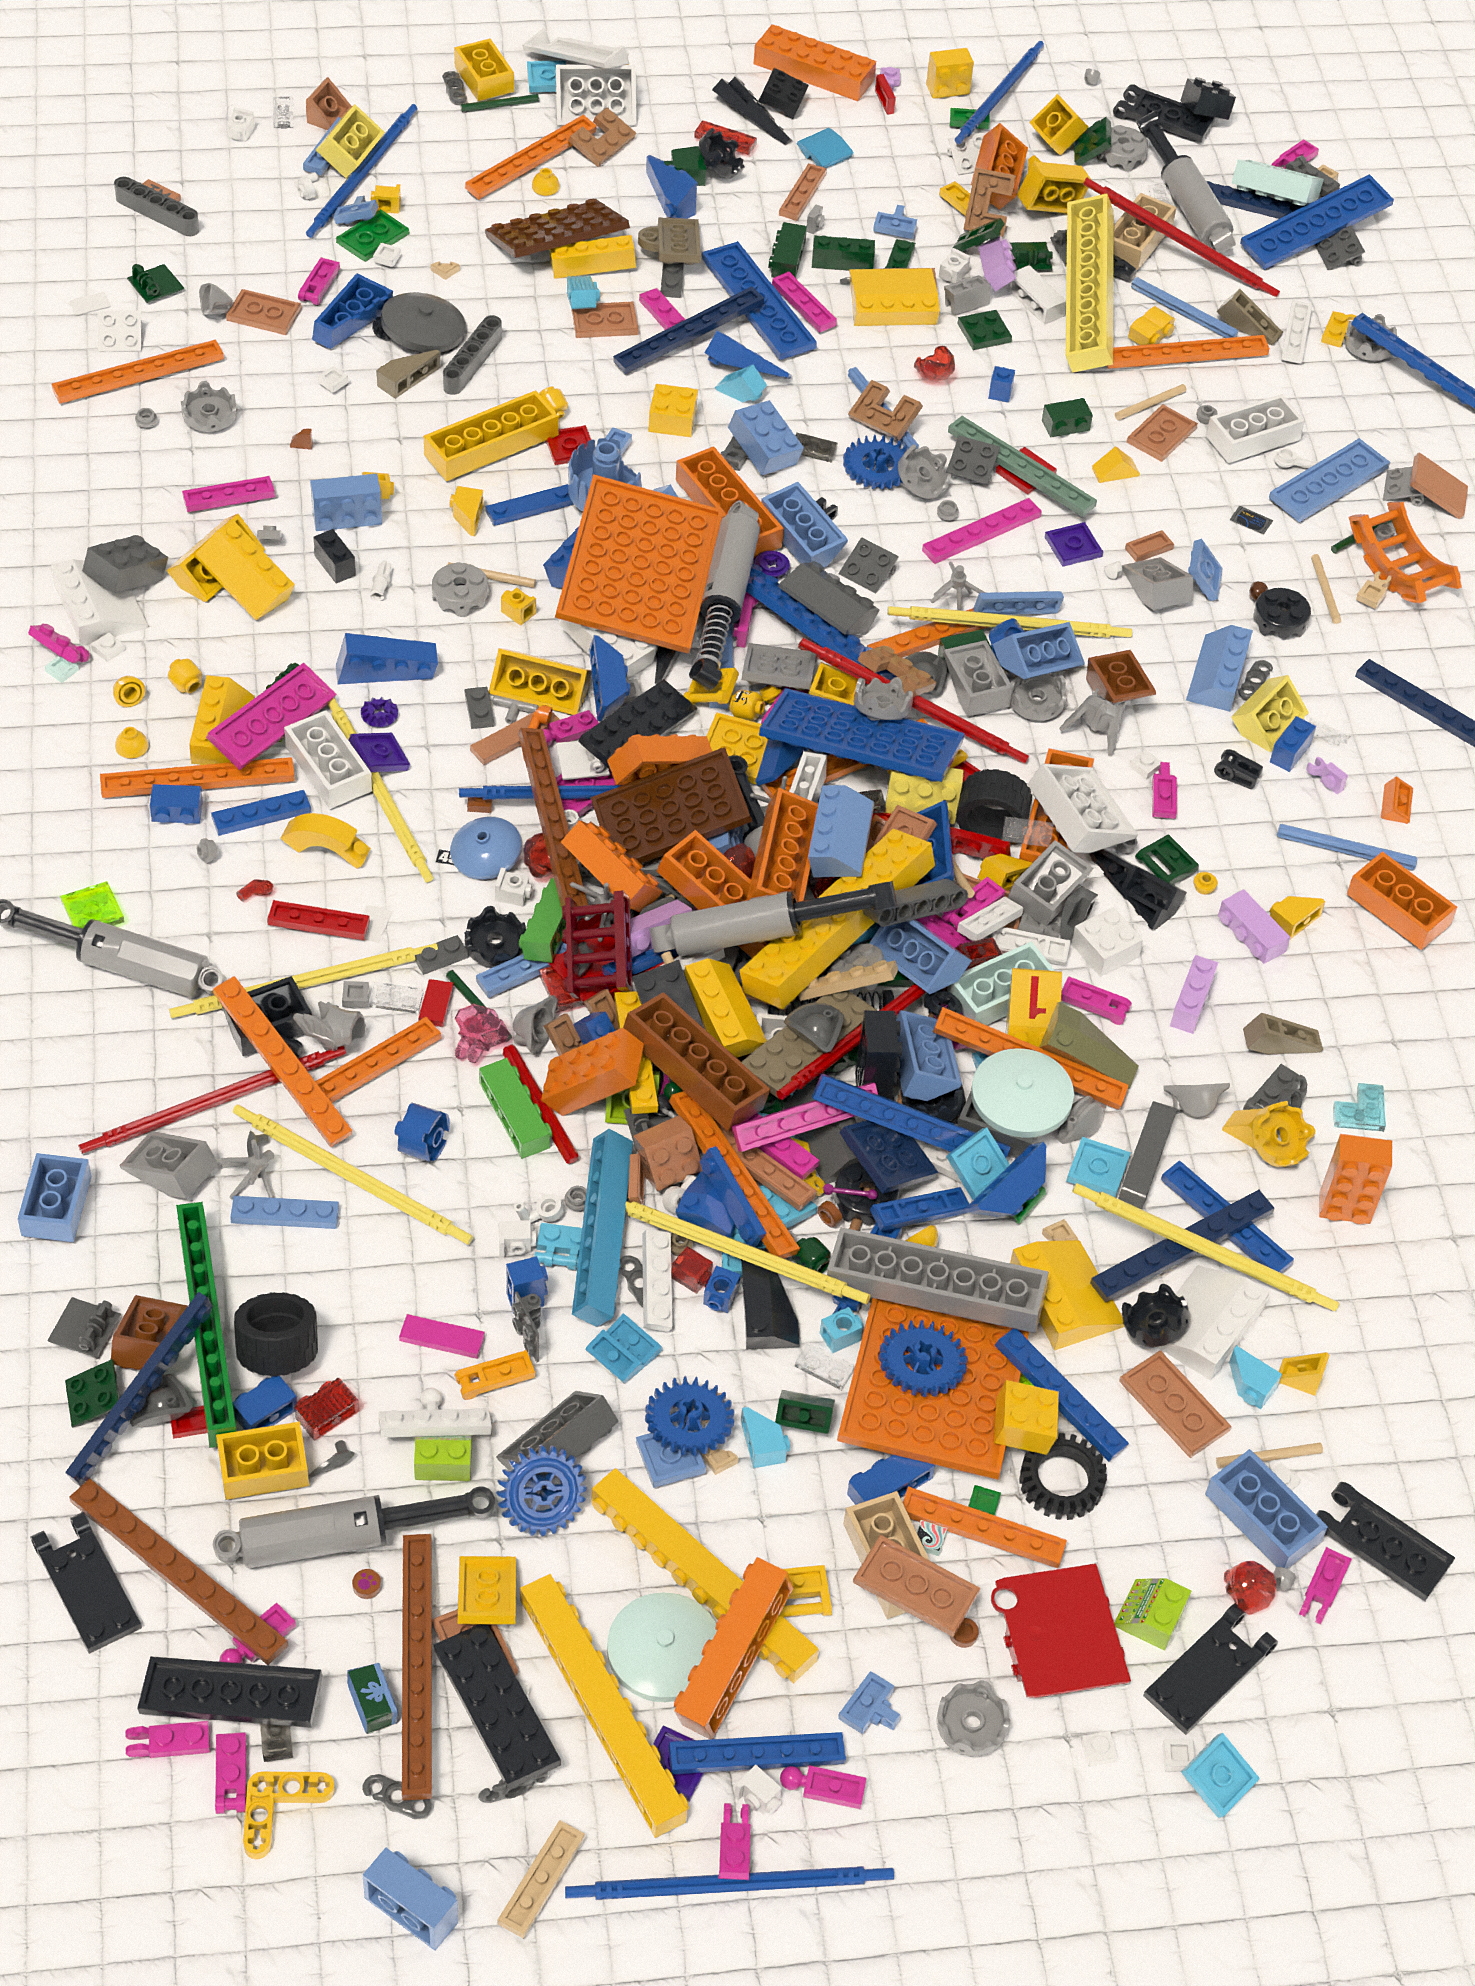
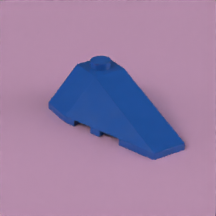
[646,155,697,219]
[704,331,792,379]
[675,1171,736,1237]

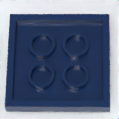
[839,1120,939,1194]

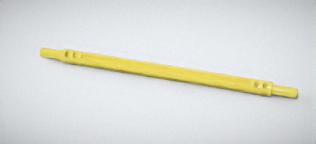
[887,606,1132,638]
[328,698,433,882]
[169,943,438,1018]
[233,1104,473,1245]
[1072,1183,1339,1312]
[625,1201,870,1305]

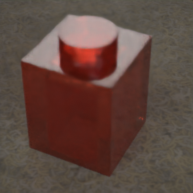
[671,1246,713,1294]

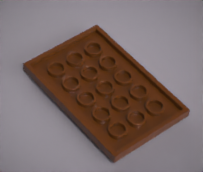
[485,199,630,258]
[590,747,752,864]

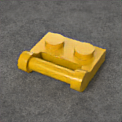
[683,668,739,705]
[780,1565,832,1617]

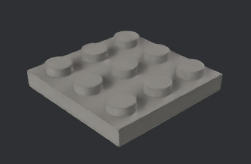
[741,643,816,690]

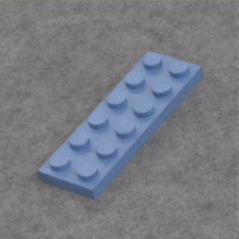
[1269,438,1390,522]

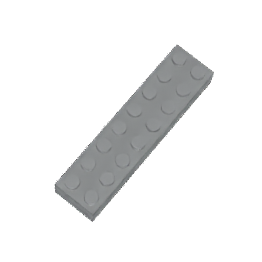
[827,1227,1049,1333]

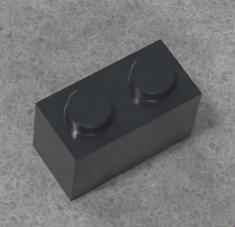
[313,529,356,584]

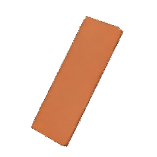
[1381,776,1413,824]

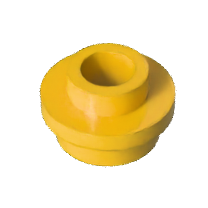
[759,685,782,703]
[1193,872,1218,895]

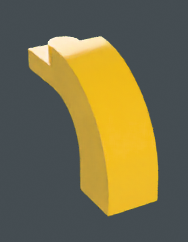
[280,813,371,869]

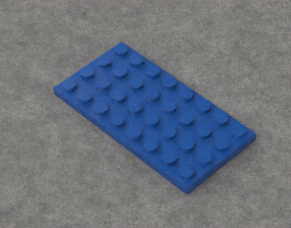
[759,688,965,782]

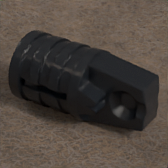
[1113,254,1136,281]

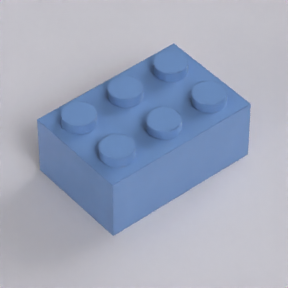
[728,400,804,475]
[310,474,382,531]
[17,1153,92,1242]
[362,1847,458,1951]

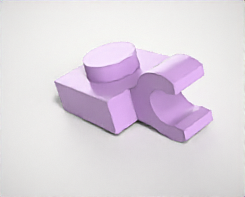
[880,67,900,91]
[1306,757,1348,795]

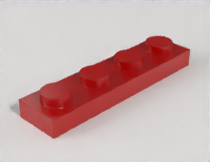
[267,900,370,940]

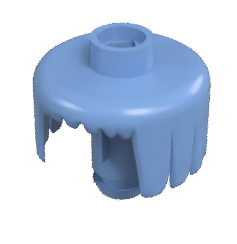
[568,438,642,512]

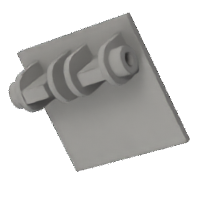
[1383,466,1424,506]

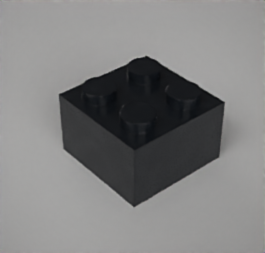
[1180,77,1236,120]

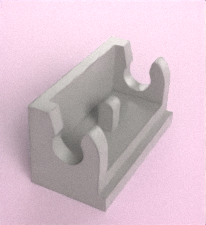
[944,275,990,315]

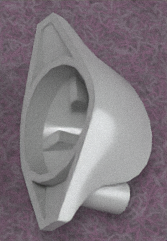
[199,283,233,315]
[513,995,558,1054]
[1163,1083,1230,1119]
[1056,1096,1106,1144]

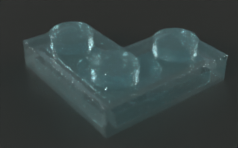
[1333,1083,1386,1132]

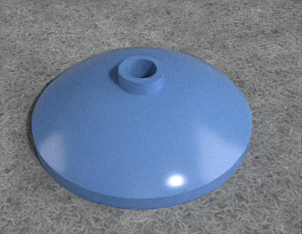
[450,816,522,879]

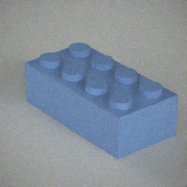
[1205,1449,1328,1569]

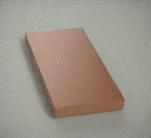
[1119,1350,1232,1458]
[853,1534,980,1637]

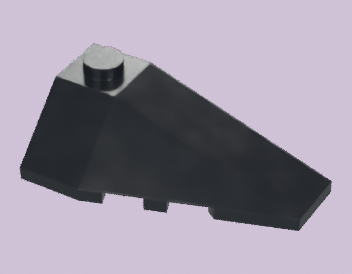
[741,1248,800,1350]

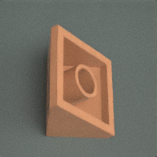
[306,77,352,130]

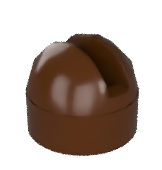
[1249,581,1268,601]

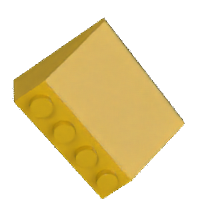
[849,268,940,326]
[1010,1240,1124,1350]

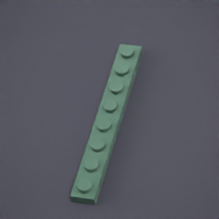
[948,415,1097,517]

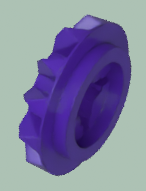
[754,551,790,579]
[361,696,398,727]

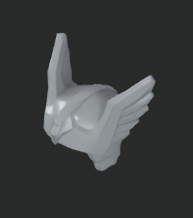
[1059,688,1126,756]
[293,1001,366,1051]

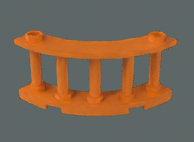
[1348,502,1462,603]

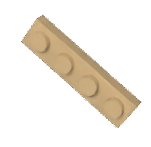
[798,960,898,1001]
[497,1820,585,1939]

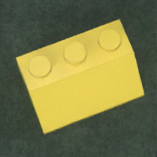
[1231,675,1309,752]

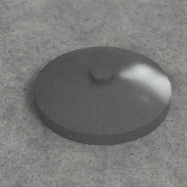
[381,292,466,352]

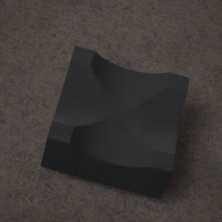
[758,68,809,119]

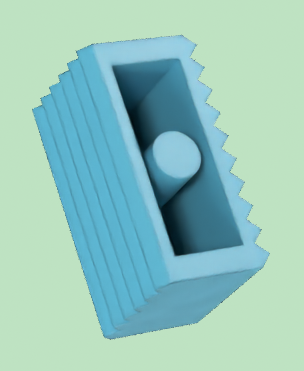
[567,275,600,309]

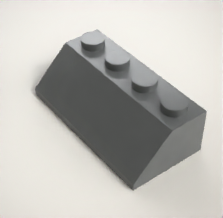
[778,561,880,634]
[783,1074,859,1184]
[496,1390,619,1488]

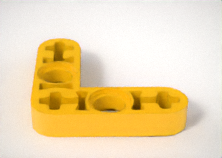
[243,1771,335,1860]

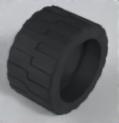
[956,769,1032,843]
[234,1292,318,1376]

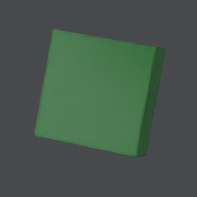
[968,1485,1001,1515]

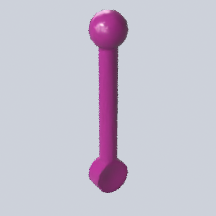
[823,1184,877,1199]

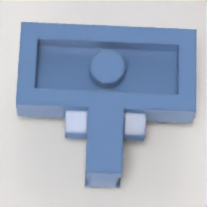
[333,195,378,224]
[873,204,918,239]
[838,1671,900,1734]

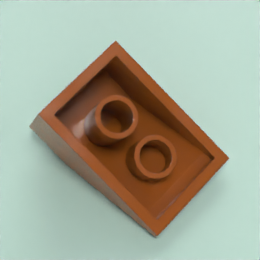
[1086,649,1156,703]
[110,1295,188,1375]

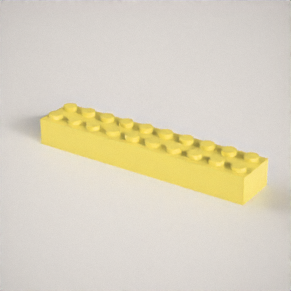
[1065,194,1114,373]

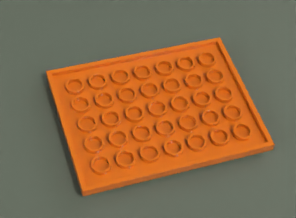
[555,474,724,654]
[837,1298,1029,1480]

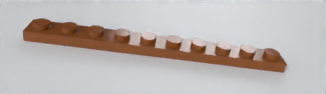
[518,728,588,916]
[69,1478,289,1665]
[402,1534,432,1800]

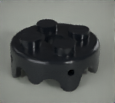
[699,127,745,179]
[1253,587,1311,638]
[464,906,526,967]
[901,1085,966,1122]
[833,1162,899,1225]
[1121,1284,1191,1348]

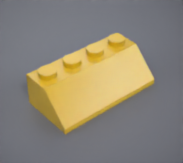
[549,235,636,279]
[166,513,265,602]
[194,520,295,620]
[489,648,592,715]
[189,675,255,765]
[684,958,767,1058]

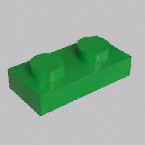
[949,107,990,129]

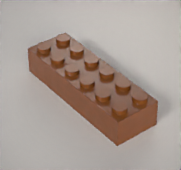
[623,992,771,1131]

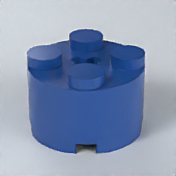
[394,1102,450,1162]

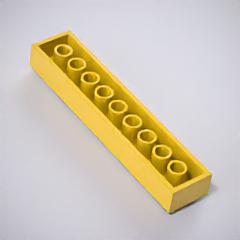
[739,829,935,1009]

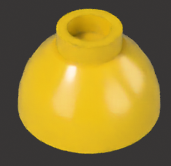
[532,168,560,196]
[113,675,145,707]
[115,726,149,759]
[905,1225,938,1247]

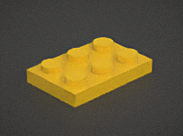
[457,1556,516,1624]

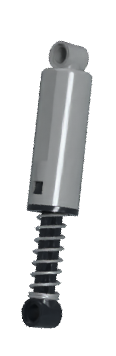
[689,500,760,690]

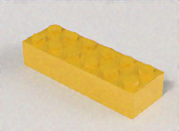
[423,390,559,481]

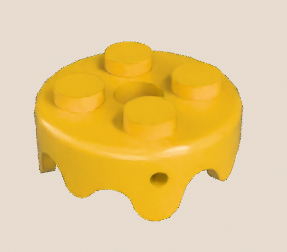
[1252,1101,1315,1167]

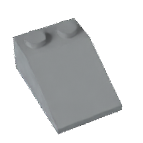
[1122,557,1193,611]
[943,640,1013,717]
[1008,840,1093,926]
[119,1131,219,1199]

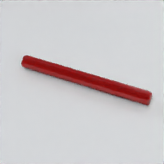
[503,1044,579,1164]

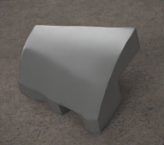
[1060,886,1098,941]

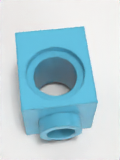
[819,1307,863,1354]

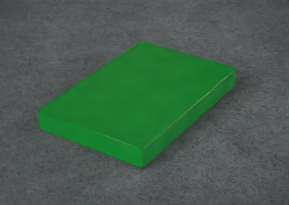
[336,209,410,262]

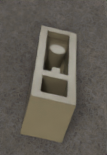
[1216,288,1283,345]
[376,350,441,399]
[1243,1012,1323,1054]

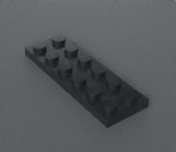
[578,679,698,770]
[433,1624,561,1790]
[137,1656,323,1728]

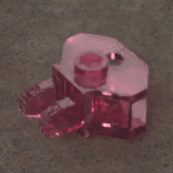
[455,1004,510,1063]

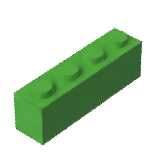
[519,878,566,963]
[479,1058,552,1159]

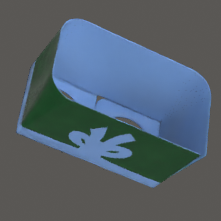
[347,1663,398,1734]

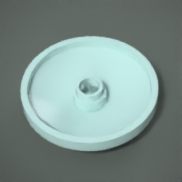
[971,1048,1074,1138]
[607,1592,717,1703]

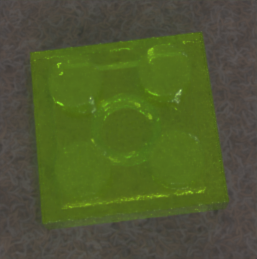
[60,881,125,929]

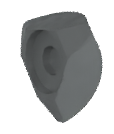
[905,651,947,696]
[784,1002,844,1052]
[129,1374,192,1426]

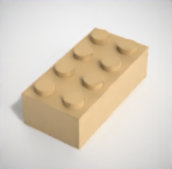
[1113,193,1177,271]
[843,1491,930,1619]

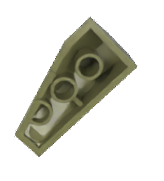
[1039,1002,1139,1089]

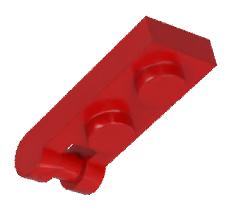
[950,827,1011,859]

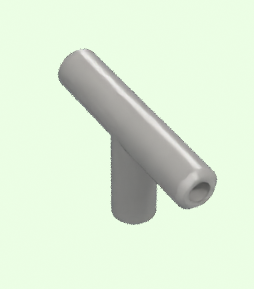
[493,695,539,724]

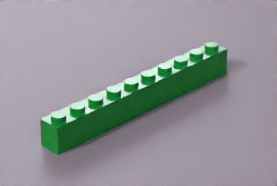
[176,1201,236,1448]

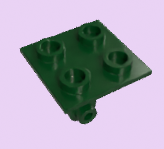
[1009,242,1053,271]
[127,264,184,303]
[65,1359,120,1428]

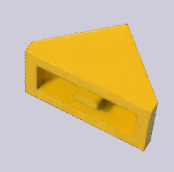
[1092,446,1140,483]
[1222,1109,1279,1150]
[1279,1352,1330,1396]

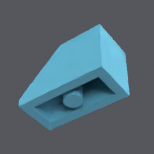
[715,365,767,403]
[1229,1345,1282,1409]
[741,1407,790,1469]

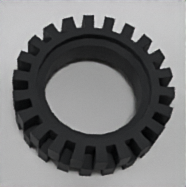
[1019,1433,1107,1520]

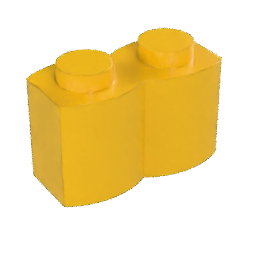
[1128,306,1175,345]

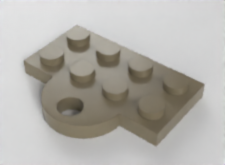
[638,217,701,265]

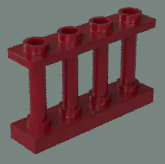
[562,890,633,999]

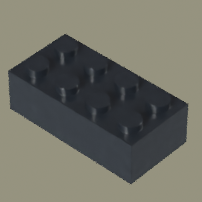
[855,1010,902,1101]

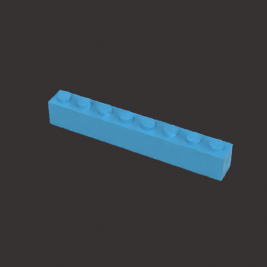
[571,1128,633,1327]

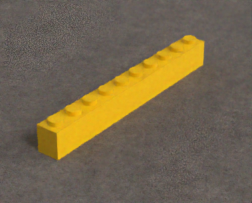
[591,1468,819,1684]
[520,1573,689,1838]

